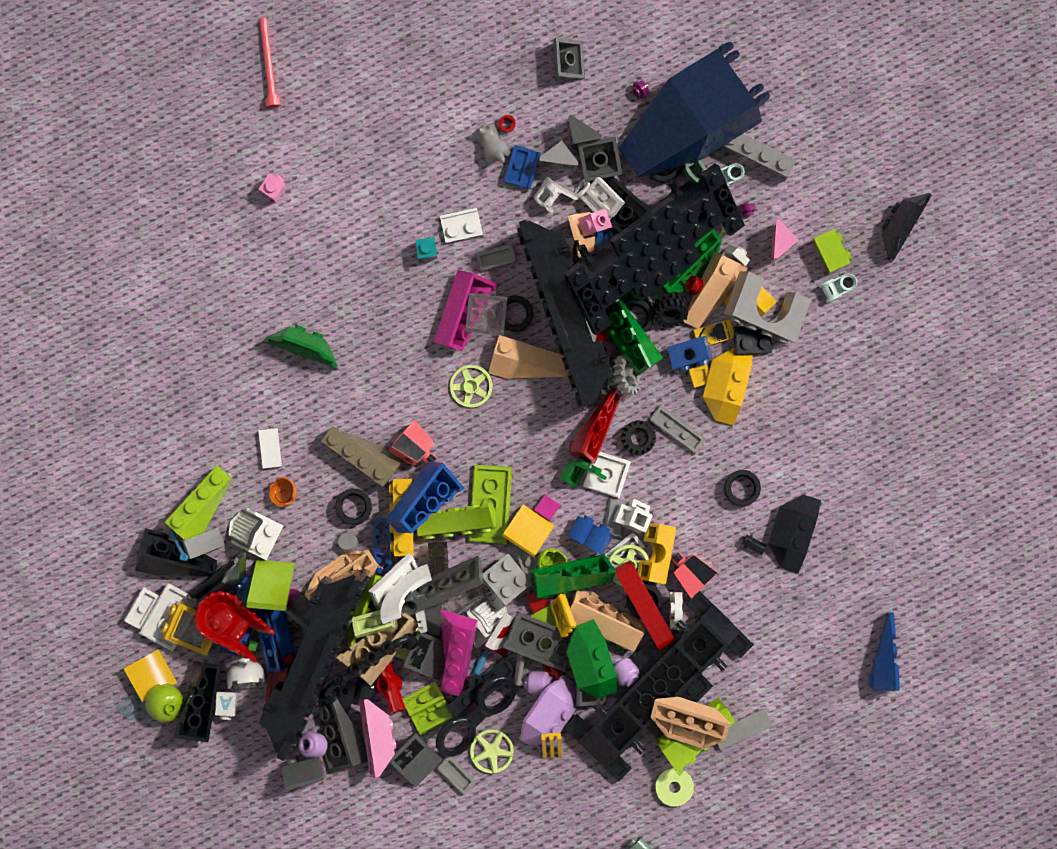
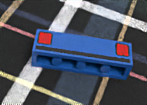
[252,608,296,672]

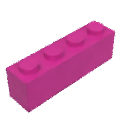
[434,270,499,351]
[440,609,478,696]

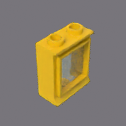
[161,601,213,656]

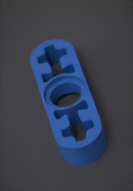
[373,519,392,574]

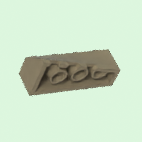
[321,426,403,487]

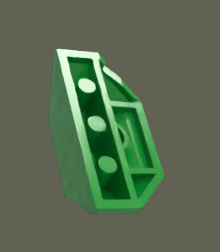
[663,229,722,293]
[264,325,338,369]
[566,619,617,698]

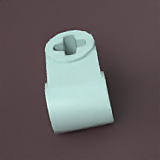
[720,163,745,187]
[819,274,857,303]

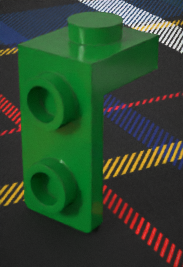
[560,459,607,488]

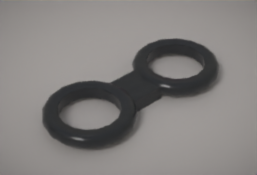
[436,675,517,757]

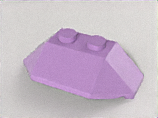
[519,675,577,747]

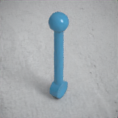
[169,530,188,561]

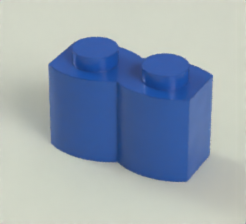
[567,515,614,556]

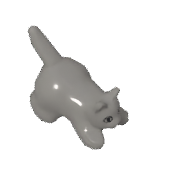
[474,123,511,165]

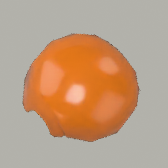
[269,477,298,507]

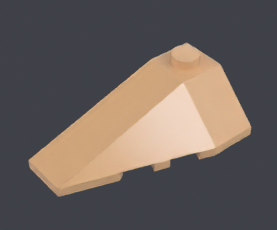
[683,252,747,329]

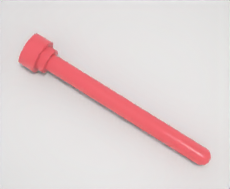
[259,17,281,108]

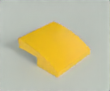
[502,504,555,557]
[124,649,178,702]

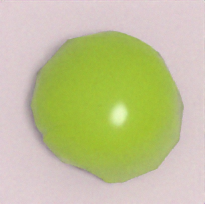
[537,548,568,568]

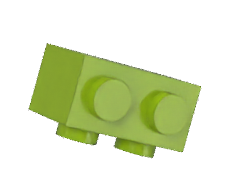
[812,228,852,275]

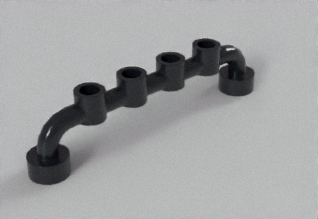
[320,633,418,704]

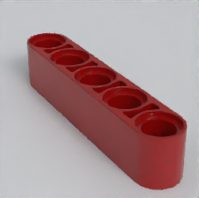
[615,560,676,651]

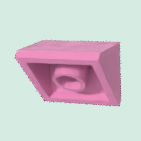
[771,220,798,262]

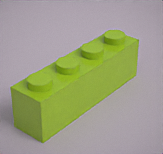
[165,465,233,540]
[417,503,496,540]
[655,697,735,776]

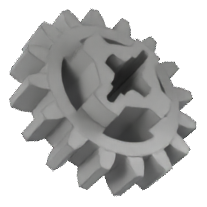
[613,355,642,396]

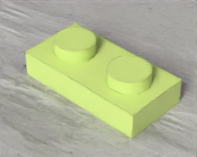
[352,610,394,638]

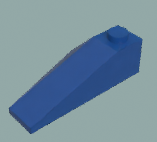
[868,612,900,691]

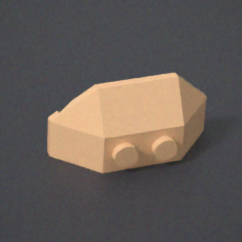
[305,550,378,600]
[651,697,730,749]

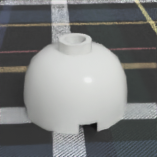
[227,658,266,689]

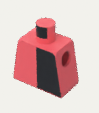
[388,420,437,467]
[671,551,717,598]

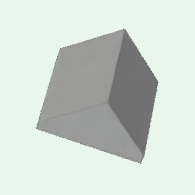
[539,140,578,171]

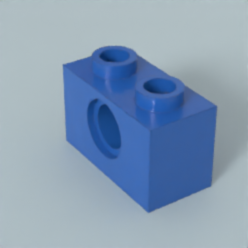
[667,336,713,371]

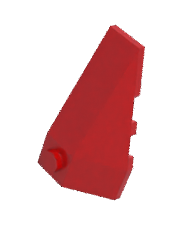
[569,387,622,464]

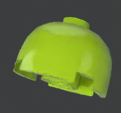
[145,683,184,723]

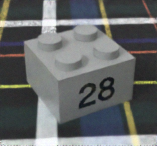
[478,554,532,611]

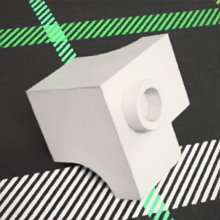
[613,499,652,533]

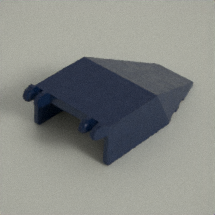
[619,42,770,178]

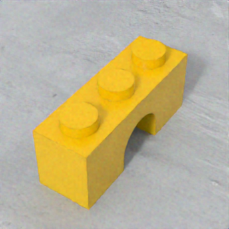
[637,523,676,584]

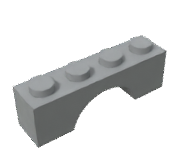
[721,134,796,180]

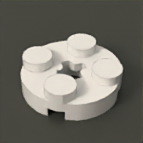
[669,592,683,630]

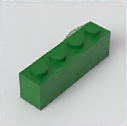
[604,298,663,375]
[531,554,616,598]

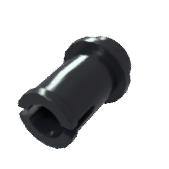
[741,534,767,556]

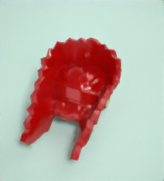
[194,591,276,663]

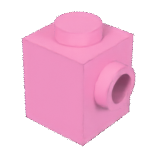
[259,174,287,202]
[578,209,612,237]

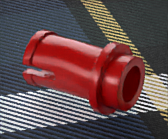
[543,665,566,681]

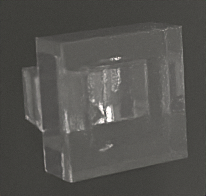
[391,719,412,740]

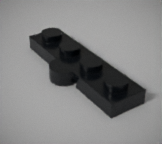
[445,657,515,718]

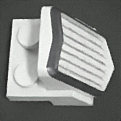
[229,508,283,560]
[459,595,509,648]

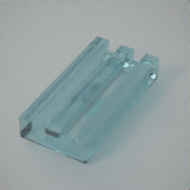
[119,690,146,720]

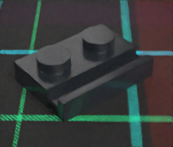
[733,326,772,354]

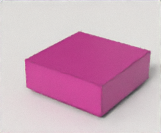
[534,495,560,521]

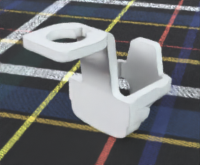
[534,177,591,213]

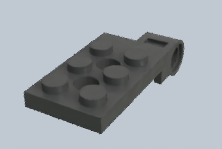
[401,556,483,615]
[502,611,573,672]

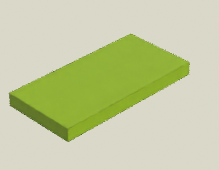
[469,465,512,544]
[247,560,295,611]

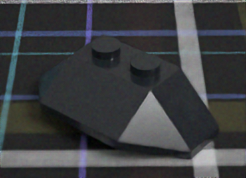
[881,193,932,262]
[768,495,821,573]
[186,549,246,604]

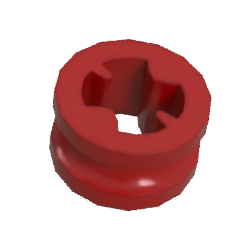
[499,115,516,133]
[685,275,703,295]

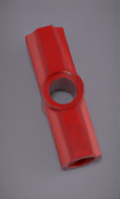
[376,661,406,714]

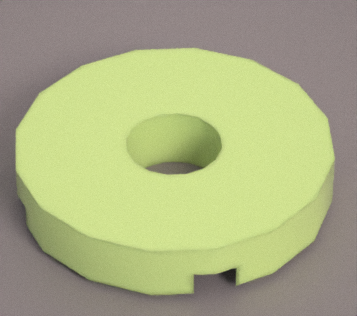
[655,768,694,806]

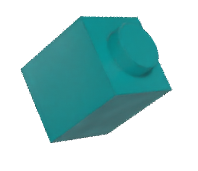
[415,237,438,261]

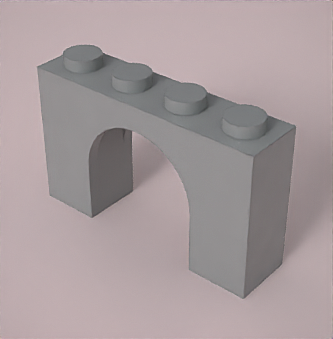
[724,271,811,344]

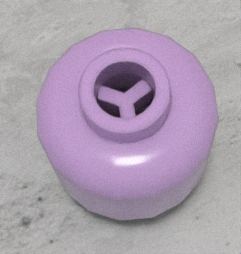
[613,658,639,687]
[524,671,553,696]
[299,733,328,758]

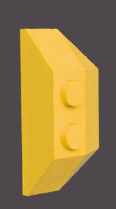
[702,347,753,425]

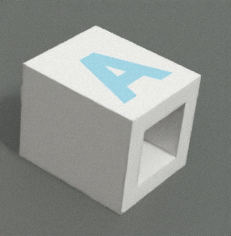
[215,691,238,720]

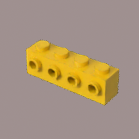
[389,479,414,557]

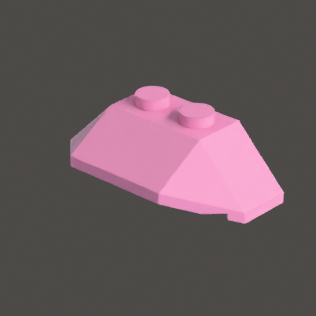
[359,699,396,777]

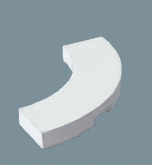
[380,564,432,624]

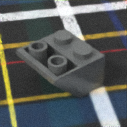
[403,630,445,680]
[390,732,444,787]

